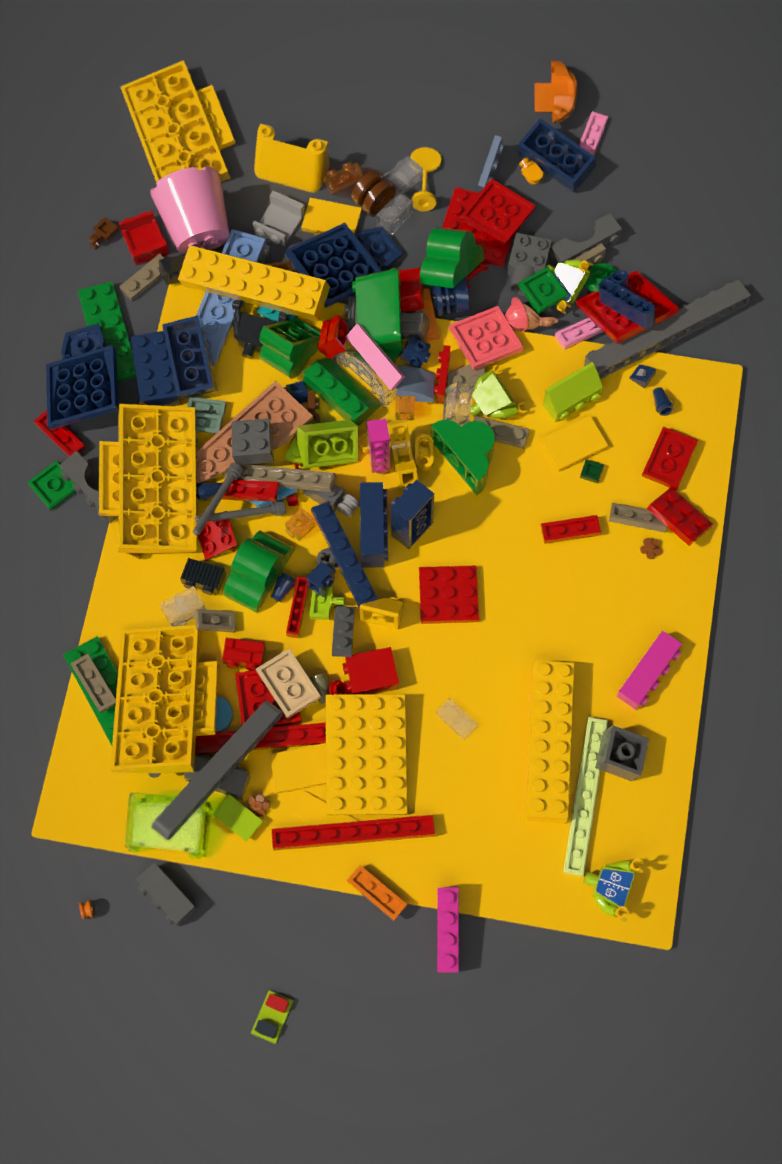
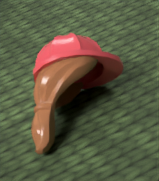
[505,297,558,331]

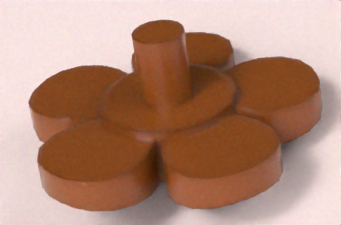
[640,538,662,559]
[248,794,270,816]

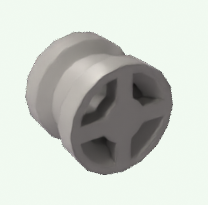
[336,494,360,517]

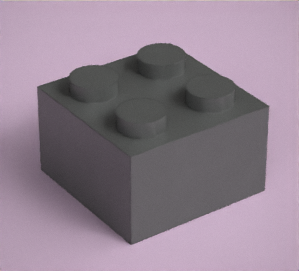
[232,418,274,465]
[595,725,649,781]

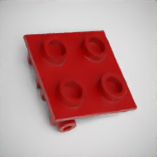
[198,511,238,561]

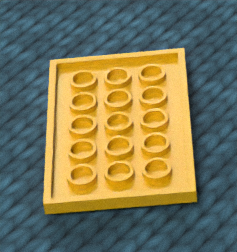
[326,694,407,815]

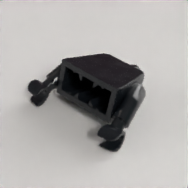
[232,300,289,359]

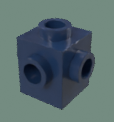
[400,336,431,369]

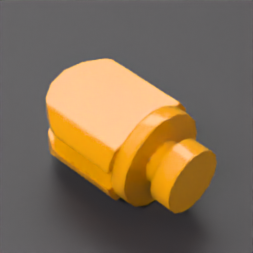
[519,158,543,185]

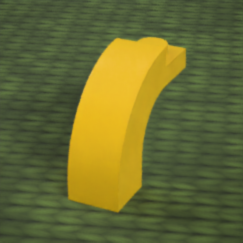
[388,419,418,488]

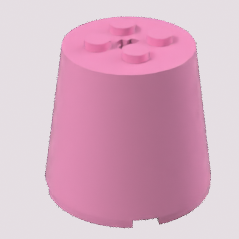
[150,167,230,254]

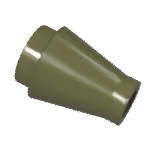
[310,673,330,704]

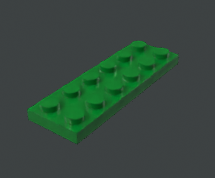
[77,281,137,382]
[63,636,118,746]

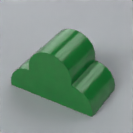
[420,227,484,288]
[259,318,320,379]
[431,420,495,496]
[223,530,295,613]

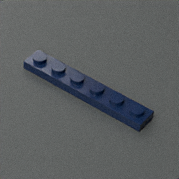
[311,501,378,608]

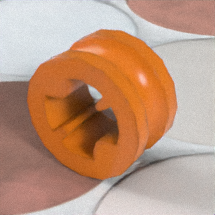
[79,900,94,920]

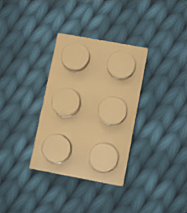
[256,649,321,719]

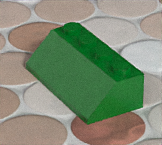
[303,358,382,427]

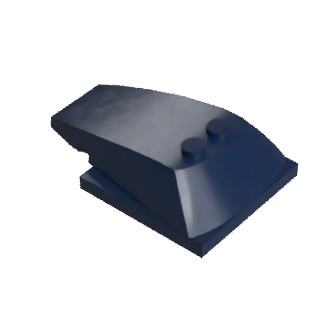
[285,223,402,308]
[46,324,119,430]

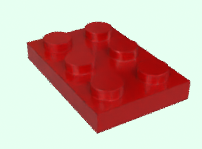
[642,426,698,490]
[647,487,713,546]

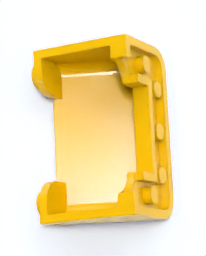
[254,124,330,193]

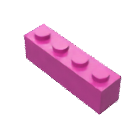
[367,419,390,474]
[616,631,682,710]
[438,887,458,972]

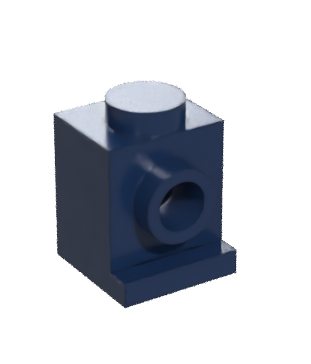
[306,562,336,597]

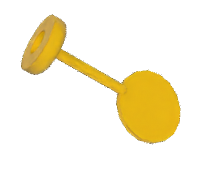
[410,147,441,211]

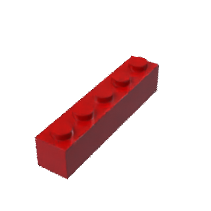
[286,576,309,638]

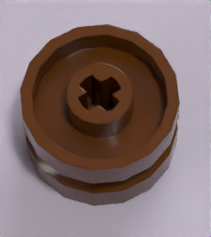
[351,170,396,217]

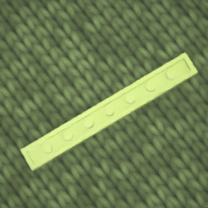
[563,717,608,877]

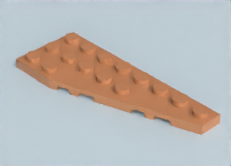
[196,381,314,485]

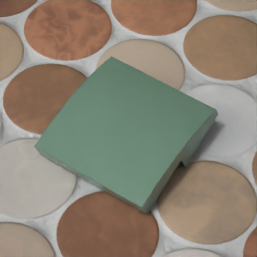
[188,397,227,434]

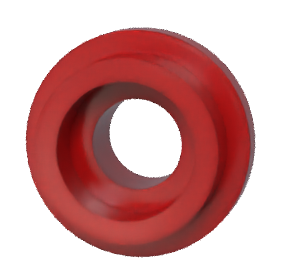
[329,680,347,695]

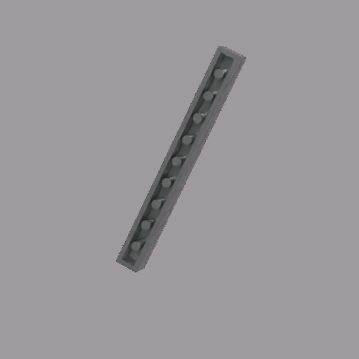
[584,279,751,379]

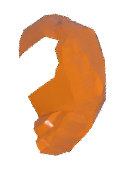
[535,59,577,124]

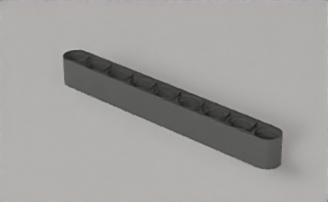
[151,700,283,840]

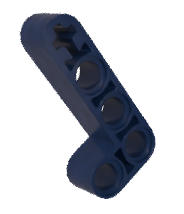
[598,270,656,328]

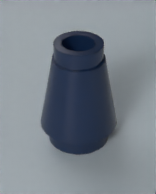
[652,387,674,416]
[196,483,223,501]
[271,573,295,603]

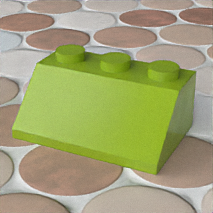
[543,362,603,422]
[297,420,358,468]

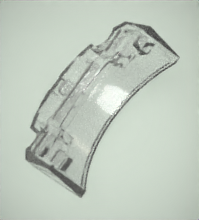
[333,346,398,408]

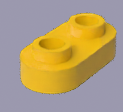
[415,434,434,471]

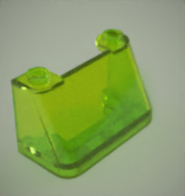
[125,793,213,859]

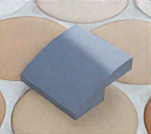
[396,365,434,402]

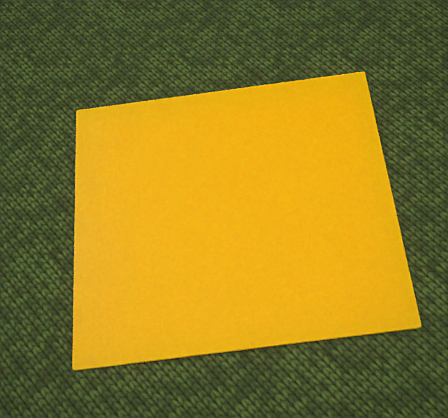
[31,282,743,950]

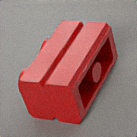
[318,315,349,359]
[222,637,266,671]

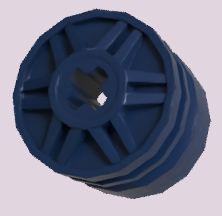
[432,277,469,316]

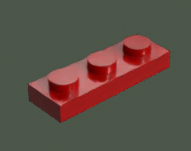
[434,345,451,403]
[34,410,85,457]
[222,480,280,502]
[541,515,601,544]

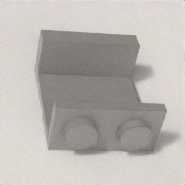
[253,191,305,247]

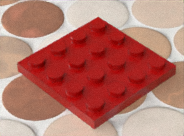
[442,187,514,267]
[576,271,679,344]

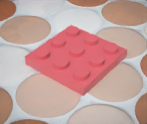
[449,306,523,371]

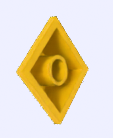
[359,597,404,630]

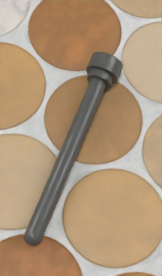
[193,463,244,535]
[195,500,285,523]

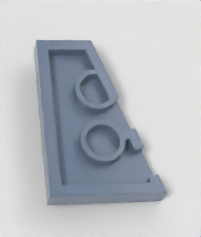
[478,135,504,191]

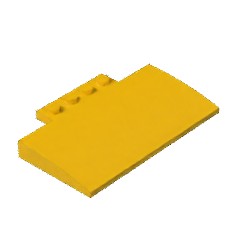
[121,60,236,182]
[99,404,197,553]
[110,625,219,773]

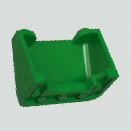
[352,269,403,350]

